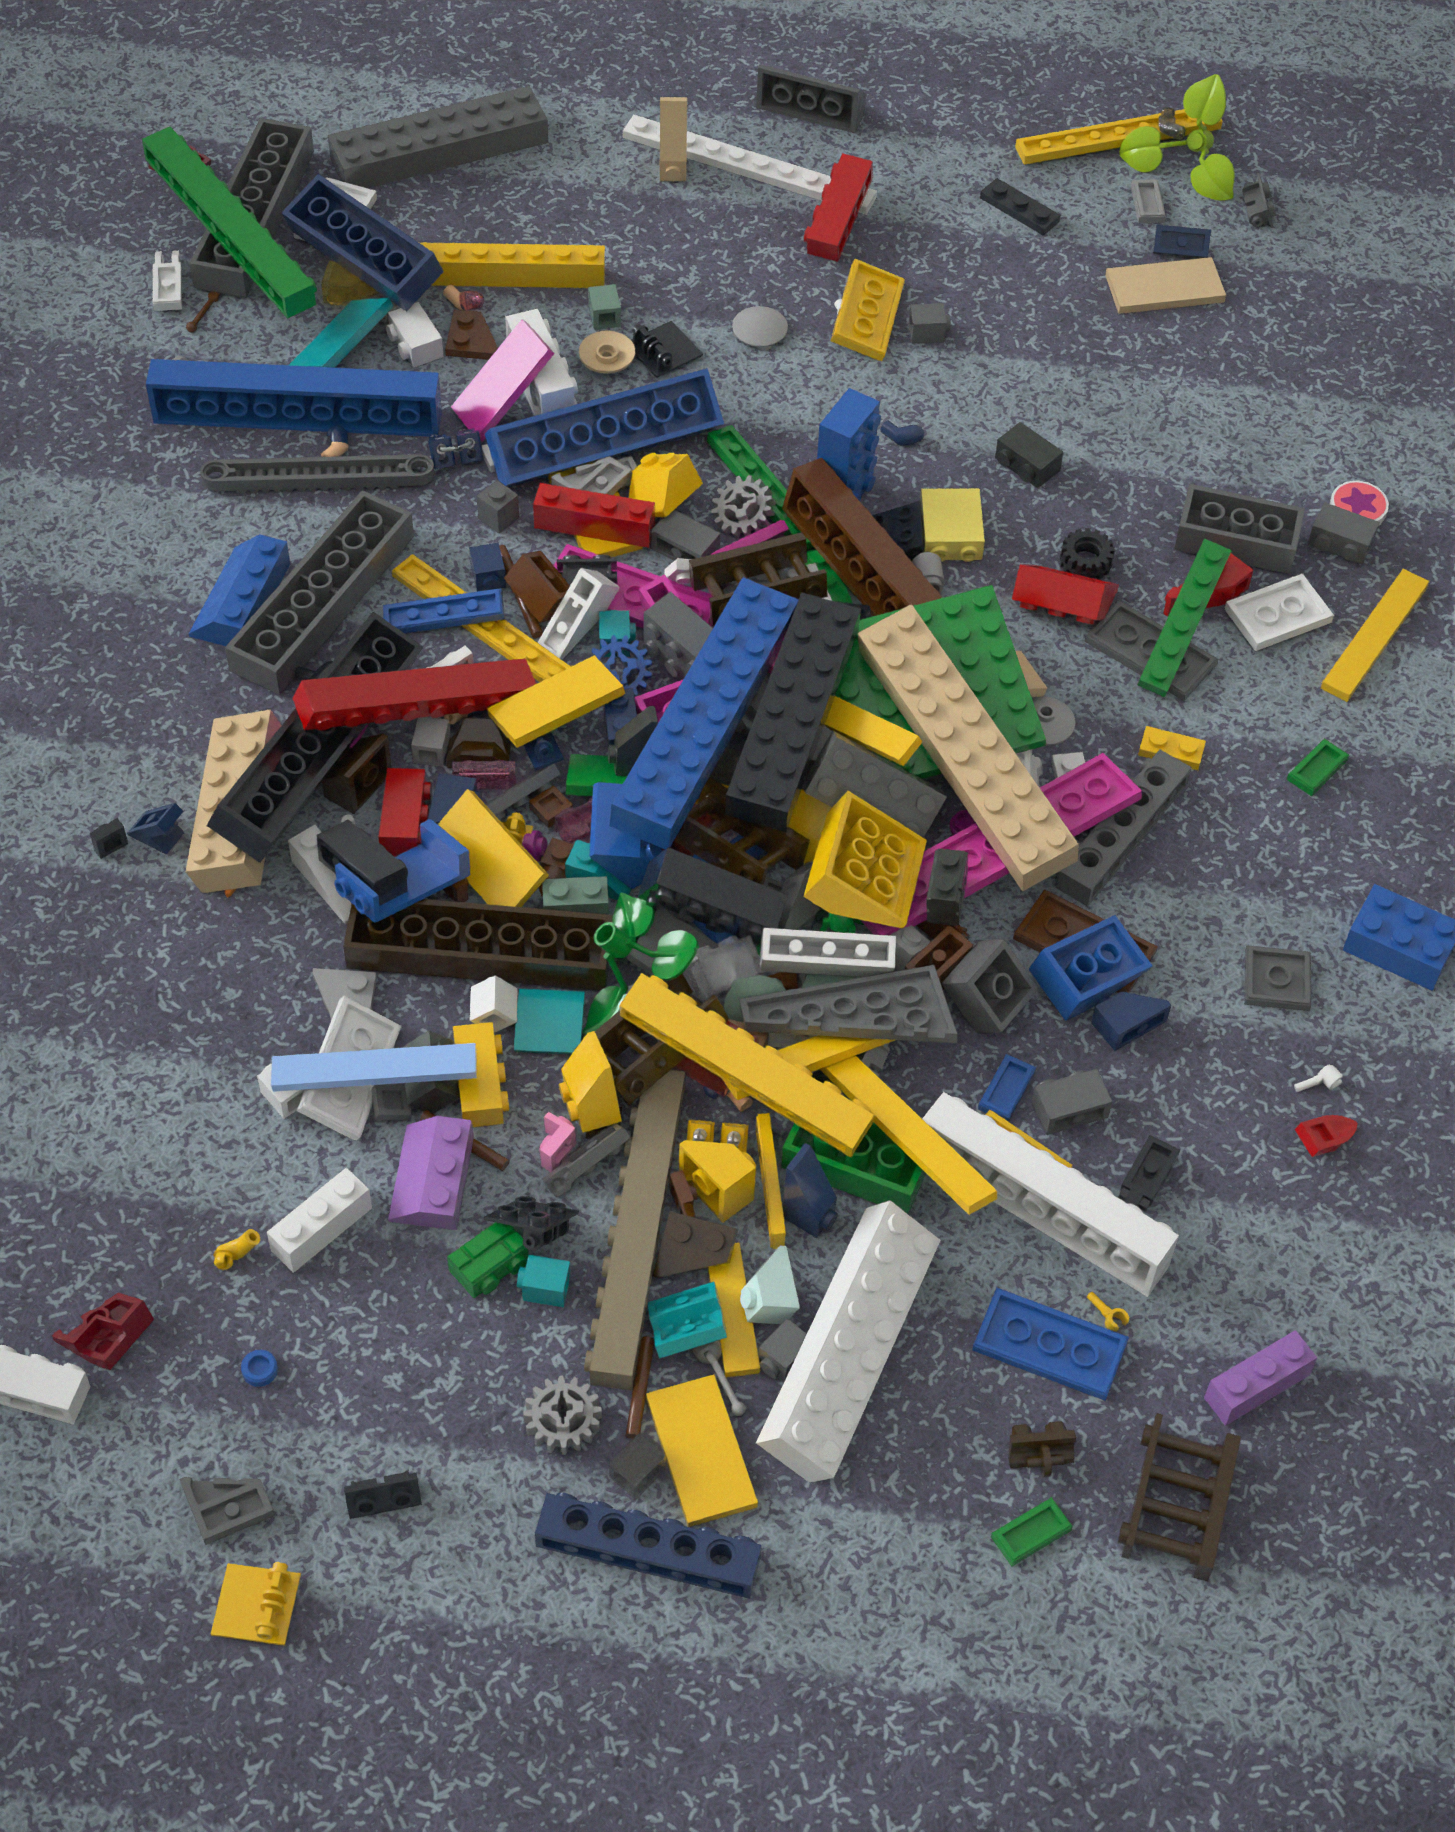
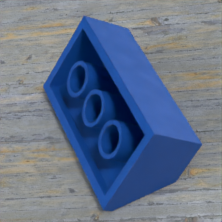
[189,534,290,646]

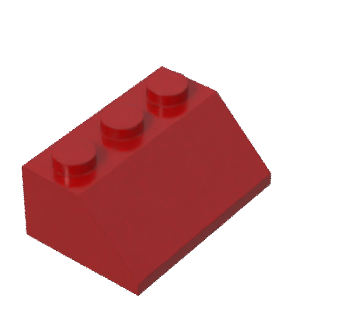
[1012,564,1119,624]

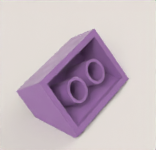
[388,1116,474,1230]

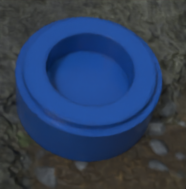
[241,1350,278,1387]

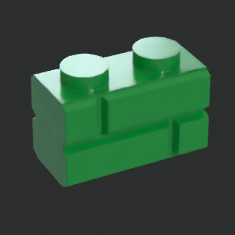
[447,1222,529,1298]

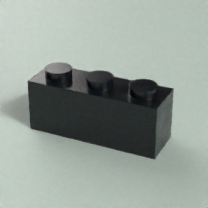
[316,820,408,906]

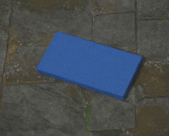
[972,1287,1129,1401]

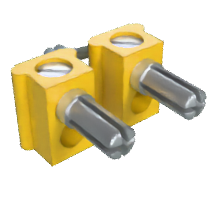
[687,1120,749,1153]

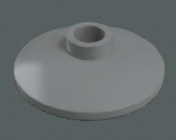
[1032,696,1075,746]

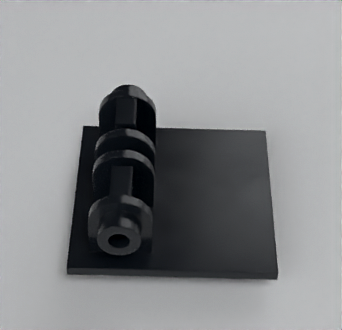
[631,321,703,378]
[872,501,923,561]
[484,1196,579,1251]

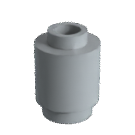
[912,552,945,593]

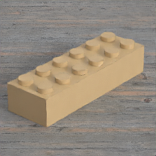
[185,710,282,893]

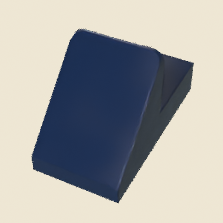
[127,803,184,854]

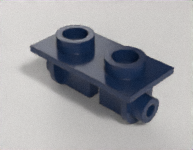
[524,731,564,771]

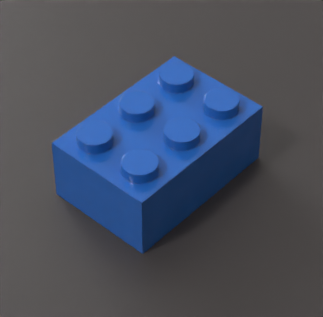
[1343,884,1455,991]

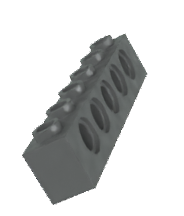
[1055,749,1192,907]

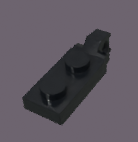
[1118,1135,1180,1211]

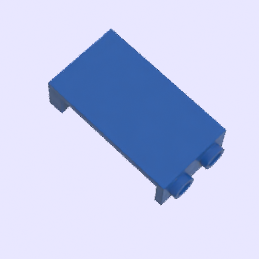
[334,819,470,923]

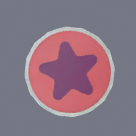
[1330,481,1389,525]

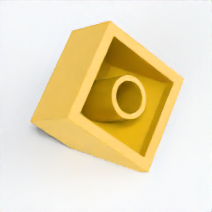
[628,453,703,517]
[559,1031,622,1133]
[679,1140,756,1223]

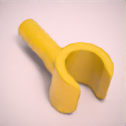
[1087,1291,1129,1332]

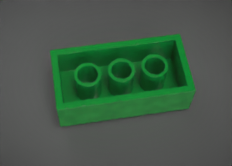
[781,1122,926,1214]

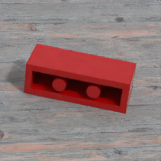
[378,768,432,857]

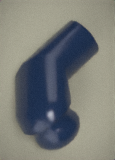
[880,420,924,446]

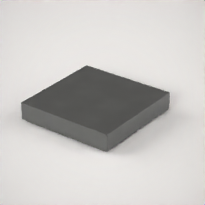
[1244,945,1311,1011]

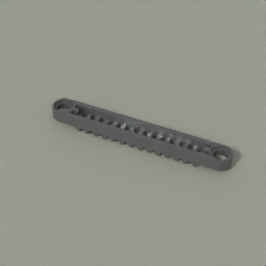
[200,454,435,494]

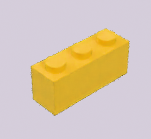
[453,1022,509,1127]

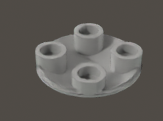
[732,306,788,351]

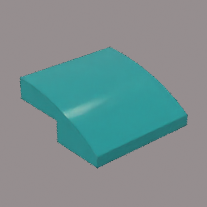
[514,988,585,1055]
[648,1282,727,1358]

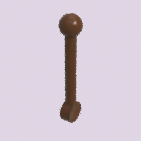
[186,292,219,332]

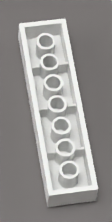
[923,1092,1179,1297]
[756,1201,941,1482]

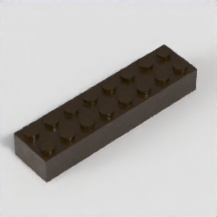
[343,899,613,990]

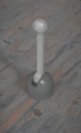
[691,1340,746,1416]

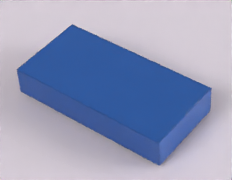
[978,1054,1036,1122]

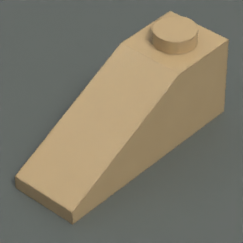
[660,97,687,182]

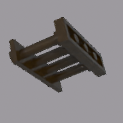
[689,532,828,626]
[674,778,810,885]
[573,973,730,1105]
[1118,1413,1241,1582]

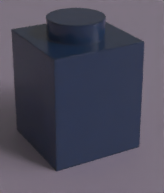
[469,543,506,592]

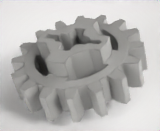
[711,475,776,539]
[523,1375,602,1455]

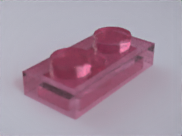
[452,760,516,789]

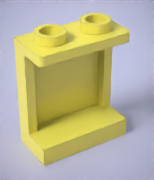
[920,488,985,562]

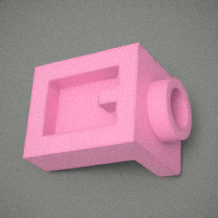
[539,1112,576,1172]

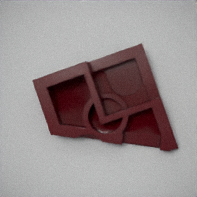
[52,1293,154,1370]

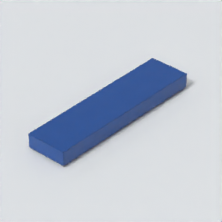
[383,588,505,633]

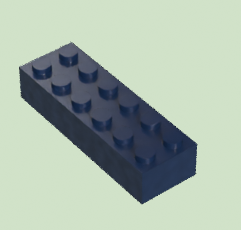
[281,174,444,312]

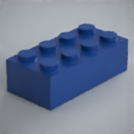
[817,388,881,501]

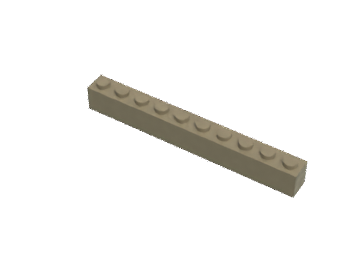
[584,1070,685,1391]

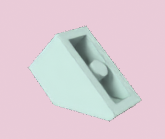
[740,1245,800,1324]

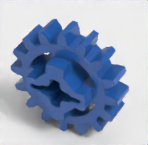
[591,635,652,697]

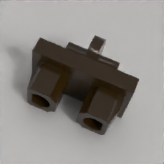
[1008,1421,1076,1477]

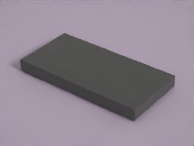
[1084,600,1219,701]

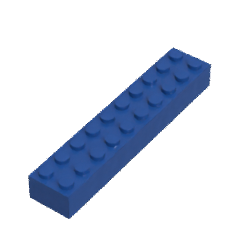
[146,359,442,437]
[609,577,798,849]

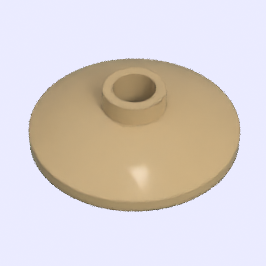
[579,331,635,373]

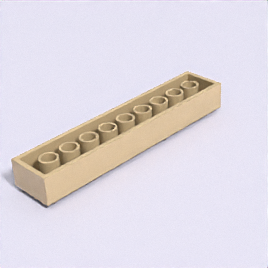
[858,604,1079,891]

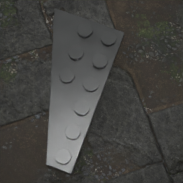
[739,965,957,1043]

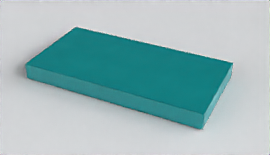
[289,298,394,368]

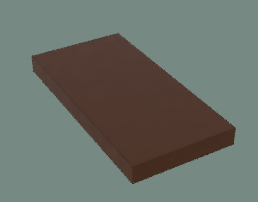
[1013,889,1158,993]

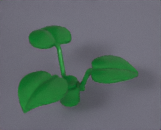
[582,893,699,1035]

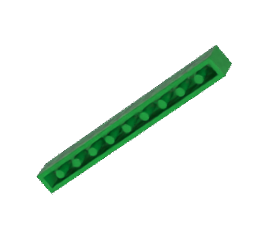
[142,126,317,319]

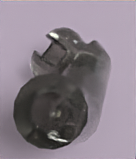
[1158,107,1186,140]

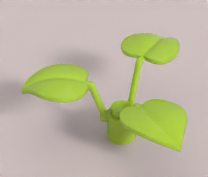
[1119,74,1235,201]

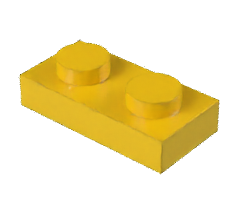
[1138,726,1206,770]

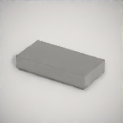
[1131,180,1166,223]

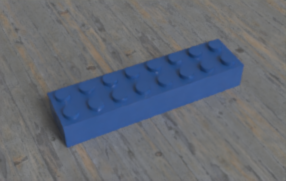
[485,368,724,488]

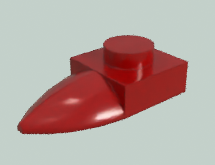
[1294,1115,1358,1157]

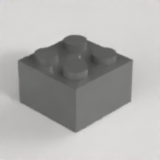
[942,939,1039,1033]

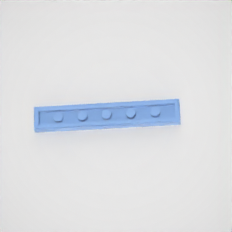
[271,1043,477,1092]

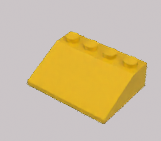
[803,791,927,929]

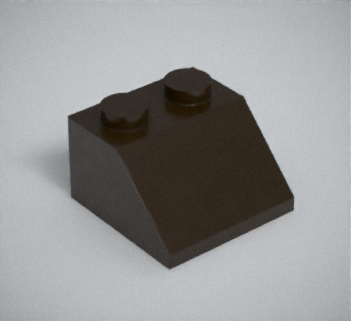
[322,734,392,814]

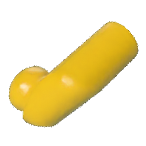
[213,1229,260,1270]

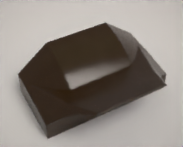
[446,718,511,771]

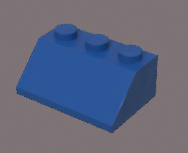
[589,782,662,889]

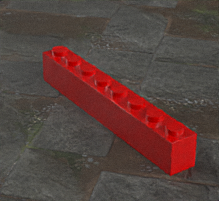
[292,658,536,730]

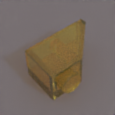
[321,261,379,306]

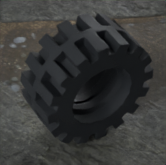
[1060,528,1115,580]

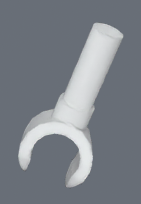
[1294,1065,1343,1092]

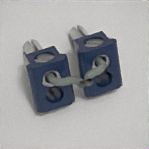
[428,428,484,469]

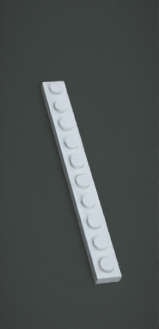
[623,115,877,215]

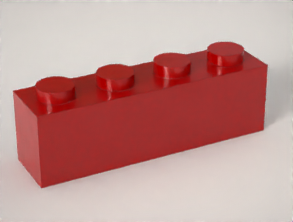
[804,153,873,262]
[533,483,655,548]

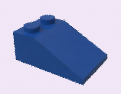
[1028,915,1152,1021]

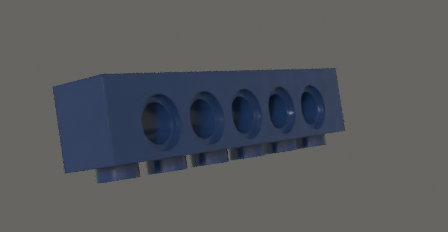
[535,1493,762,1599]

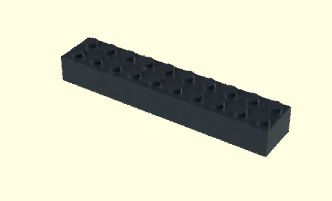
[206,612,423,863]

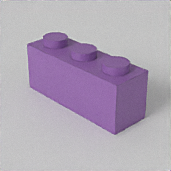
[1204,1330,1317,1426]

